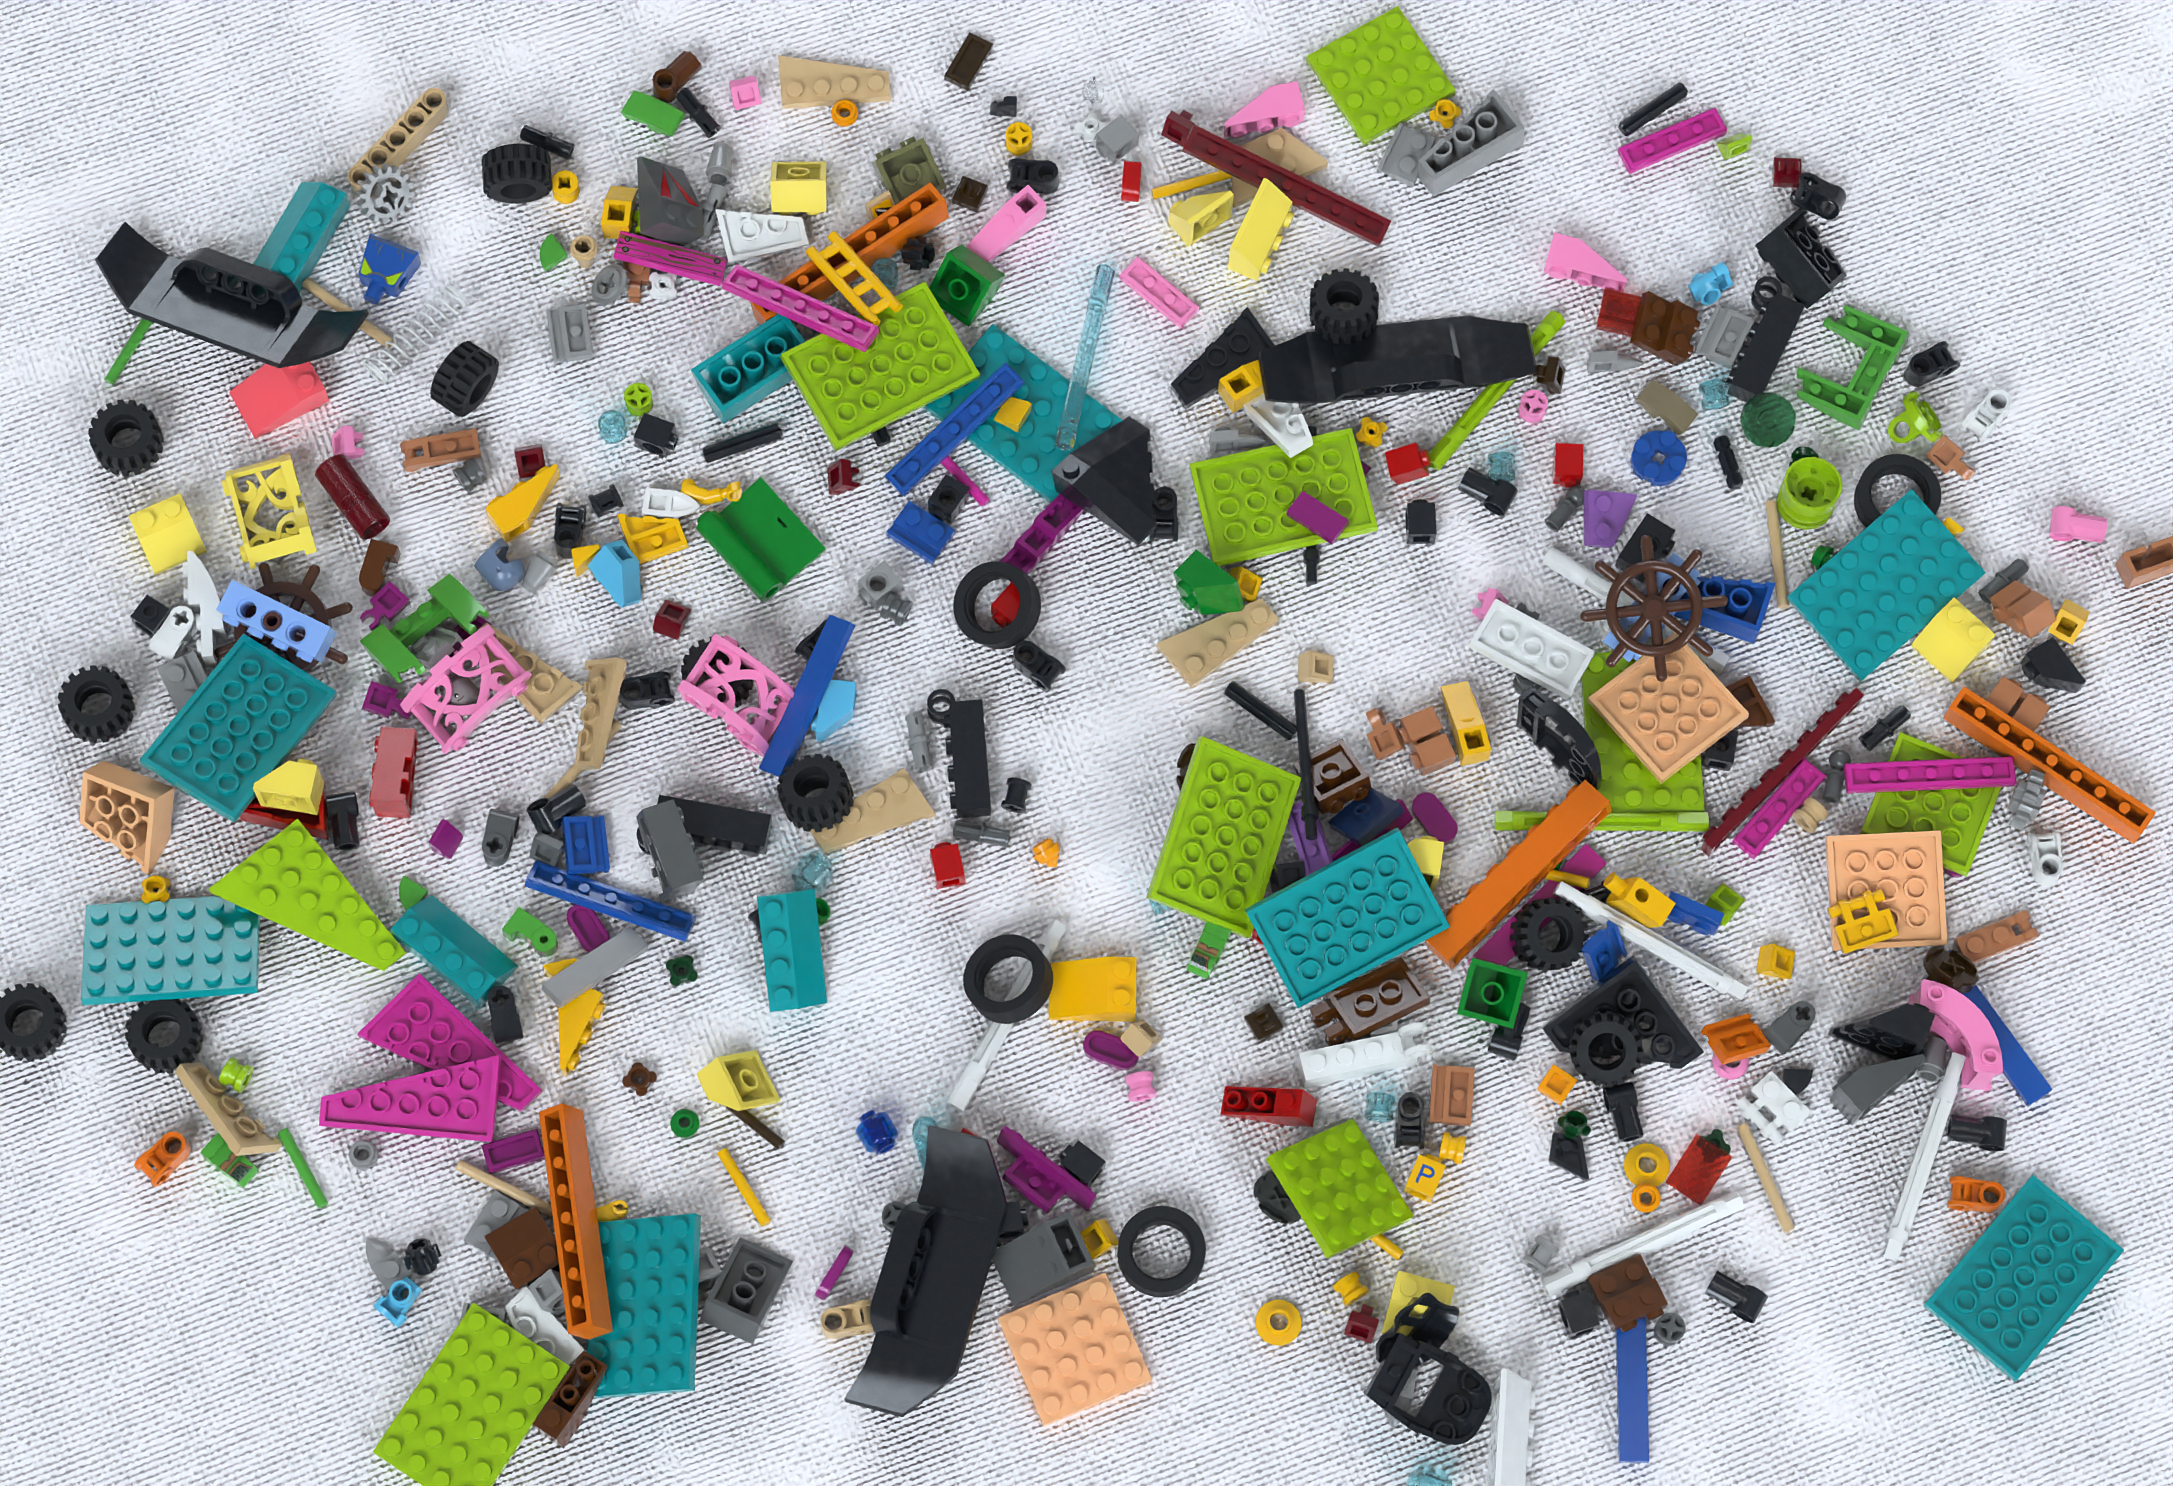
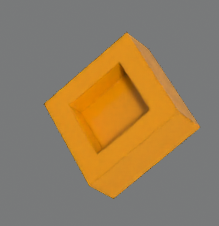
[1537,1064,1577,1106]

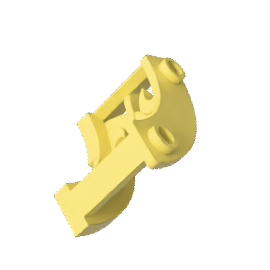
[221,453,317,569]

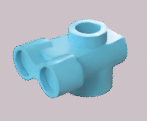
[1688,261,1733,305]
[373,1275,423,1328]

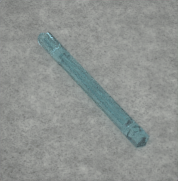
[1054,264,1115,451]

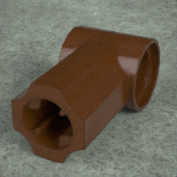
[652,50,702,103]

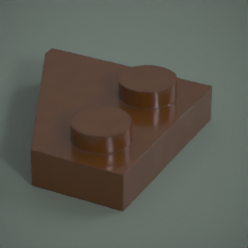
[1726,675,1775,727]

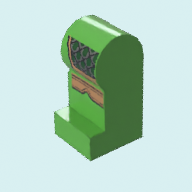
[502,907,558,957]
[1187,922,1231,980]
[200,1133,259,1188]

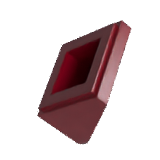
[514,444,546,479]
[653,599,691,640]

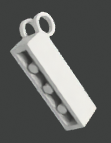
[1297,1022,1433,1089]

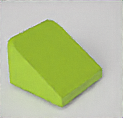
[1717,133,1753,160]
[1705,883,1745,926]

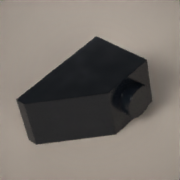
[2021,637,2086,693]

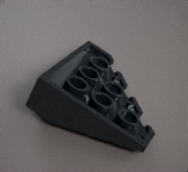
[1051,416,1157,546]
[1542,955,1704,1069]

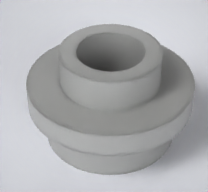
[349,1140,378,1169]

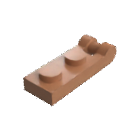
[400,428,482,472]
[1953,910,2039,964]

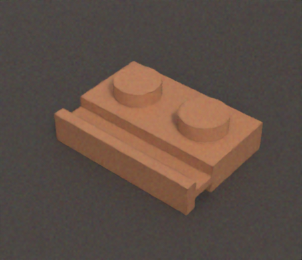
[1428,1064,1475,1127]

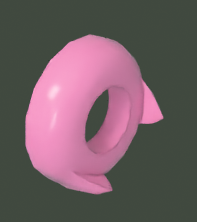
[1712,1053,1749,1080]

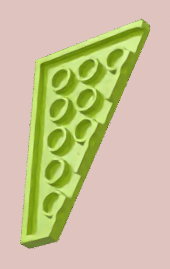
[209,819,407,971]

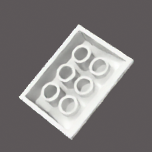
[1487,1368,1536,1486]

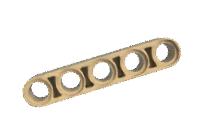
[348,88,449,198]

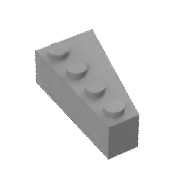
[1418,89,1525,197]

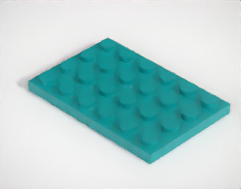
[923,324,1123,503]
[1786,489,1986,682]
[140,633,337,823]
[1244,827,1450,1008]
[81,896,260,1006]
[1923,1175,2124,1382]
[587,1213,701,1399]

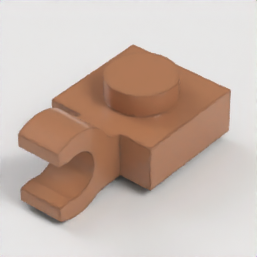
[623,261,651,303]
[1926,435,1976,481]
[1366,708,1405,760]

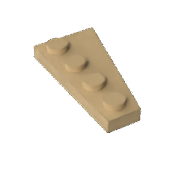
[778,55,891,109]
[1156,598,1279,688]
[478,623,583,725]
[575,657,627,770]
[810,768,935,854]
[175,1062,283,1156]

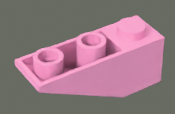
[1223,81,1305,138]
[966,185,1046,263]
[1544,232,1627,293]

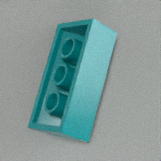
[253,182,350,294]
[691,314,806,424]
[757,888,827,1012]
[390,895,518,1009]

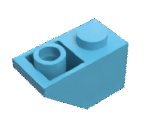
[587,540,641,608]
[811,679,857,741]

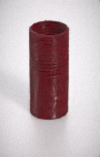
[315,454,390,540]

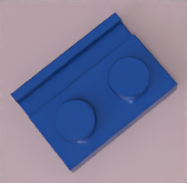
[886,501,955,565]
[561,815,610,874]
[1667,891,1724,936]
[1581,920,1628,982]

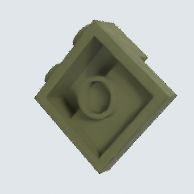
[871,136,947,205]

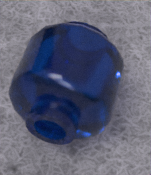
[855,1110,899,1155]

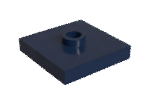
[1328,788,1404,847]

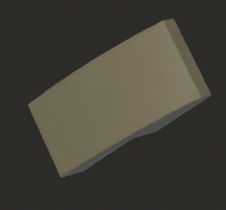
[1635,379,1698,435]

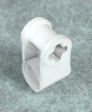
[1961,389,2011,443]
[149,606,198,661]
[2027,830,2064,887]

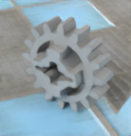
[355,163,415,224]
[2007,769,2047,831]

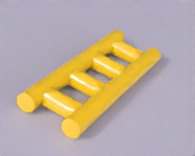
[806,231,903,326]

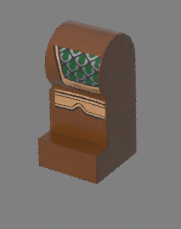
[359,539,401,597]

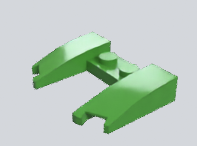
[1797,305,1909,431]
[360,573,489,683]

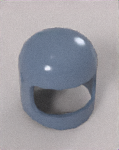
[474,538,525,591]

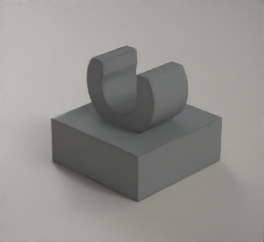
[529,831,564,867]

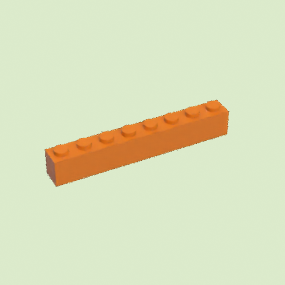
[750,182,949,325]
[1943,686,2156,844]
[1425,780,1612,970]
[539,1103,613,1340]

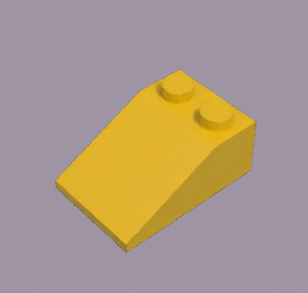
[1049,957,1136,1022]

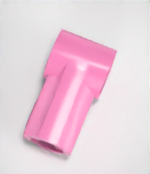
[2049,506,2108,543]

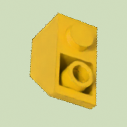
[601,186,638,239]

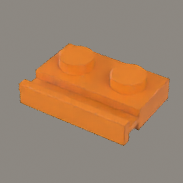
[1701,1013,1771,1065]

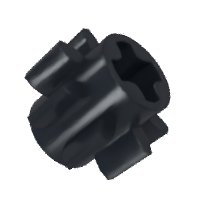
[901,236,935,271]
[403,1238,441,1275]

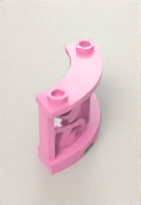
[400,624,532,754]
[677,634,795,758]
[1908,979,2003,1091]

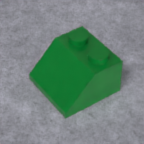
[929,244,1006,327]
[1173,550,1245,615]
[1457,957,1528,1029]

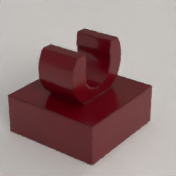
[1161,110,1195,147]
[1773,157,1801,188]
[827,459,860,496]
[1344,1304,1380,1344]

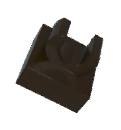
[952,176,988,213]
[1533,357,1565,394]
[1244,1003,1284,1043]

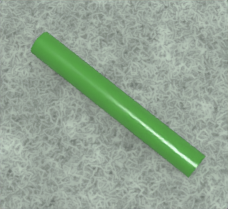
[104,319,153,385]
[278,1128,328,1209]

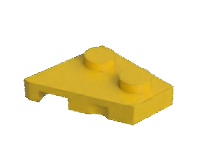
[617,513,688,565]

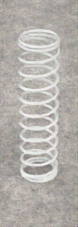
[364,284,468,385]

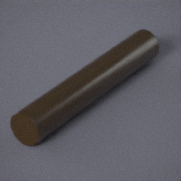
[726,1106,786,1150]

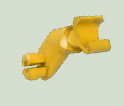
[680,479,742,506]
[596,1199,629,1222]

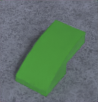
[621,90,685,137]

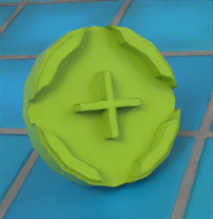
[1888,391,1943,443]

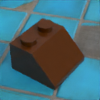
[484,1207,559,1289]

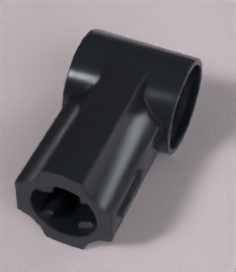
[1458,467,1518,516]
[526,784,586,835]
[326,791,360,851]
[1487,1002,1531,1061]
[1603,1082,1644,1142]
[1947,1114,2007,1151]
[1704,1270,1768,1323]

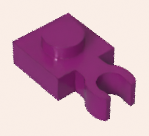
[360,581,410,631]
[362,681,411,719]

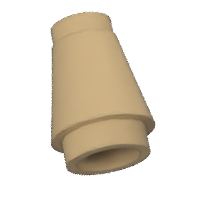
[570,235,597,268]

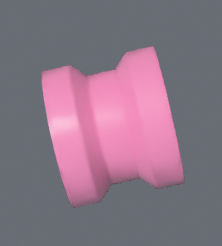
[1518,390,1548,423]
[1125,1071,1157,1102]

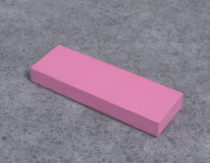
[1119,256,1200,329]

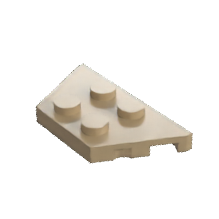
[1232,128,1328,208]

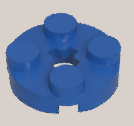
[1630,431,1687,486]

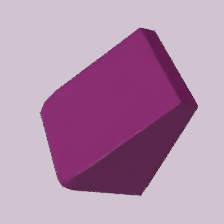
[429,819,463,859]

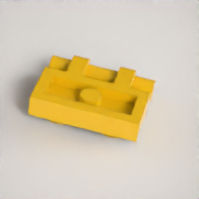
[1827,889,1899,954]

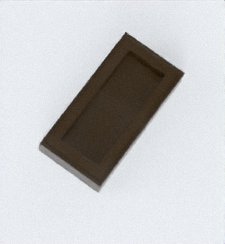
[944,32,993,91]

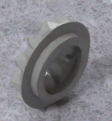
[591,264,630,307]

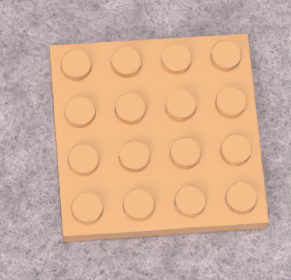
[1588,632,1749,784]
[1825,831,1948,951]
[997,1272,1152,1427]

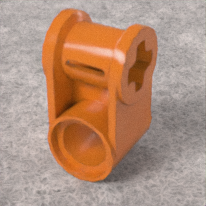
[134,1132,191,1187]
[1947,1176,2005,1213]

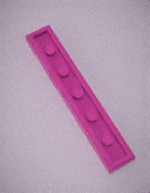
[722,264,879,352]
[1843,756,2017,794]
[1468,844,1607,965]

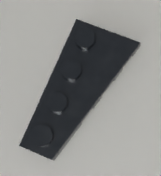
[1170,307,1275,409]

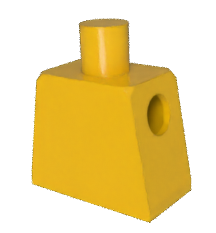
[1603,872,1676,928]

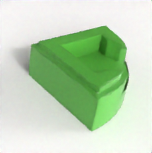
[540,233,568,272]
[399,876,428,911]

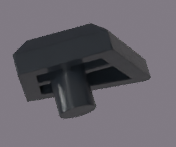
[1548,1132,1589,1181]

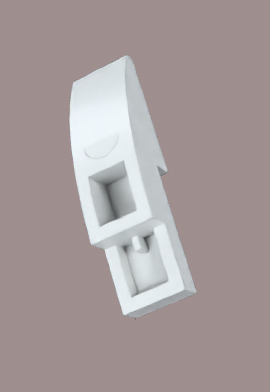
[182,551,228,666]

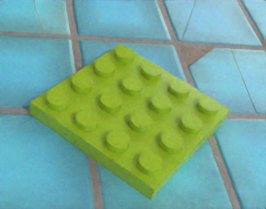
[1306,6,1456,146]
[1860,732,2001,877]
[1266,1119,1414,1259]

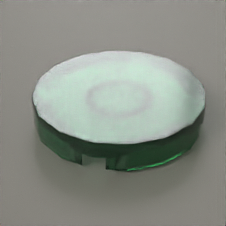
[1740,392,1796,448]

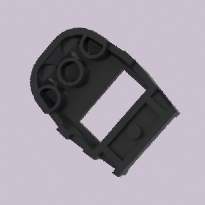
[1516,687,1602,791]
[1363,1333,1492,1445]

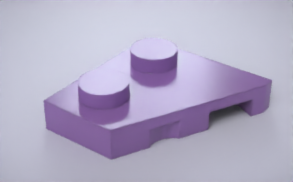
[1583,490,1637,548]

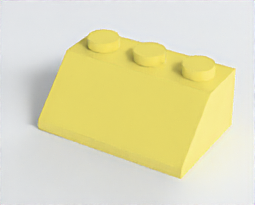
[1228,178,1295,281]

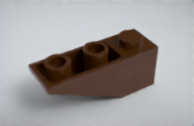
[533,1351,608,1449]

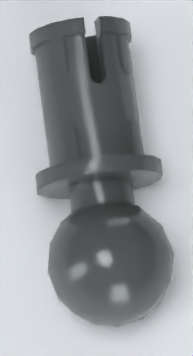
[1545,485,1586,532]
[1822,750,1851,803]

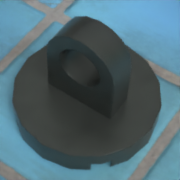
[1253,1169,1301,1224]

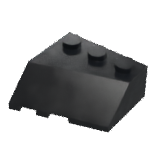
[1755,208,1847,309]
[1828,1003,1936,1061]

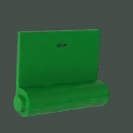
[696,477,826,602]

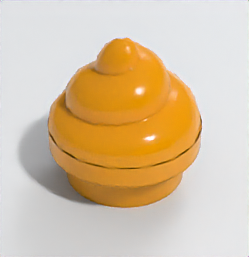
[1031,837,1060,867]

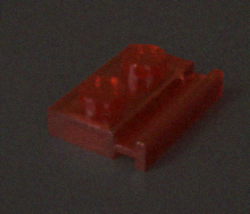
[1596,289,1641,336]
[1665,1133,1733,1206]

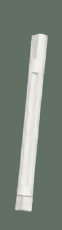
[1542,547,1731,674]
[1552,881,1749,1001]
[946,920,1067,1113]
[1883,1052,1966,1262]
[1540,1190,1744,1297]

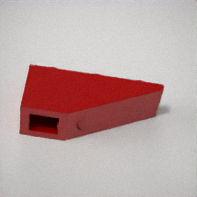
[1220,1086,1317,1127]

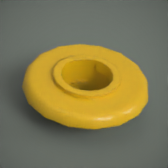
[1624,1143,1670,1187]
[1255,1300,1302,1346]

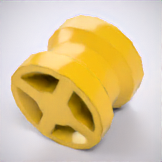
[1005,122,1032,156]
[552,170,580,204]
[1438,1132,1467,1165]
[1333,1271,1370,1307]

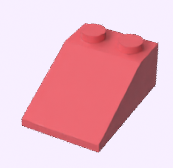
[229,362,329,439]

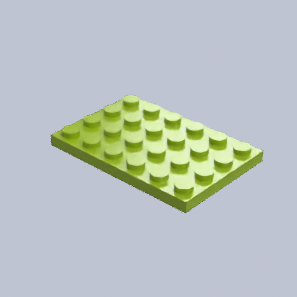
[780,282,980,452]
[1189,428,1378,566]
[1581,652,1705,813]
[1146,736,1301,938]
[373,1302,572,1486]

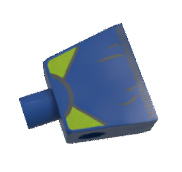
[359,234,421,305]

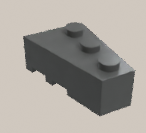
[636,799,705,903]

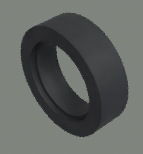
[1854,454,1941,528]
[953,561,1041,649]
[963,934,1053,1024]
[1117,1206,1206,1298]

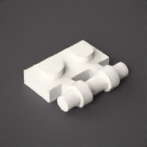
[1736,1071,1812,1146]

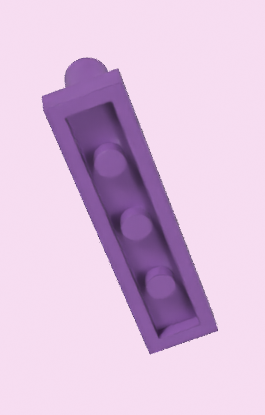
[1288,801,1333,877]

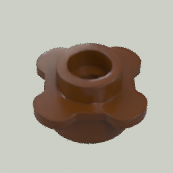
[622,1062,657,1096]

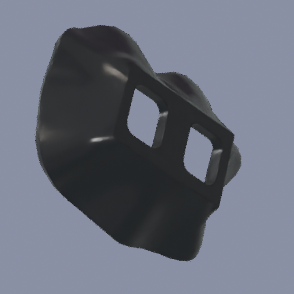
[1376,1293,1460,1366]

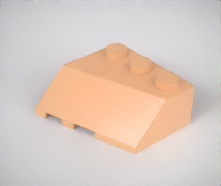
[79,760,175,875]

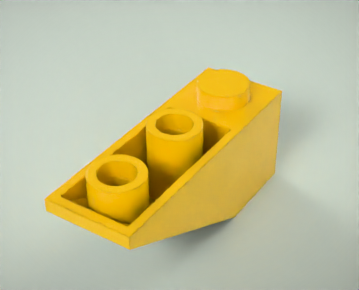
[1218,360,1264,413]
[485,463,560,543]
[1440,681,1491,766]
[558,988,606,1077]

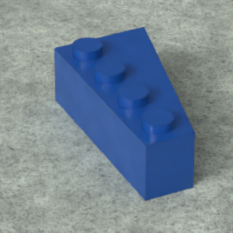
[1663,576,1776,644]

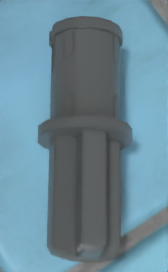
[1978,559,2029,605]
[953,820,1011,848]

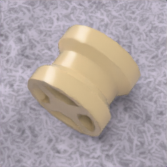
[1792,797,1829,833]

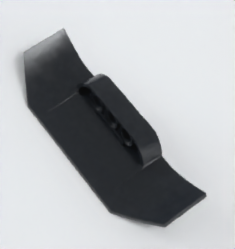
[95,222,369,368]
[1258,315,1538,404]
[844,1125,1008,1417]

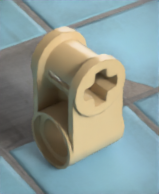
[820,1300,874,1339]

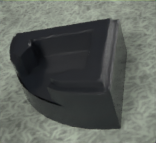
[989,96,1017,117]
[1783,1069,1813,1096]

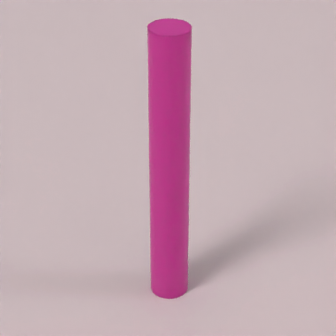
[941,456,990,507]

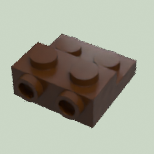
[1630,291,1700,365]
[1293,738,1372,815]
[1587,1254,1668,1333]

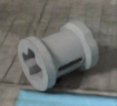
[1522,1235,1559,1274]

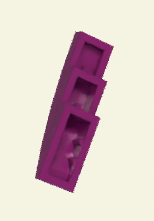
[999,494,1085,582]

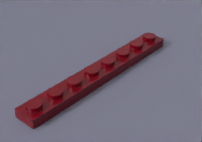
[1182,125,1391,247]
[1701,688,1864,857]

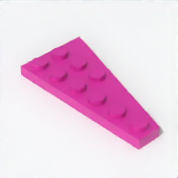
[357,973,542,1112]
[319,1054,501,1142]

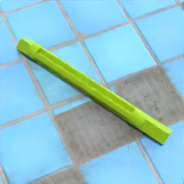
[1429,310,1566,471]
[1494,811,1709,832]

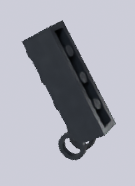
[1726,276,1805,407]
[927,689,991,818]
[636,795,773,857]

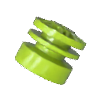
[1776,457,1843,530]

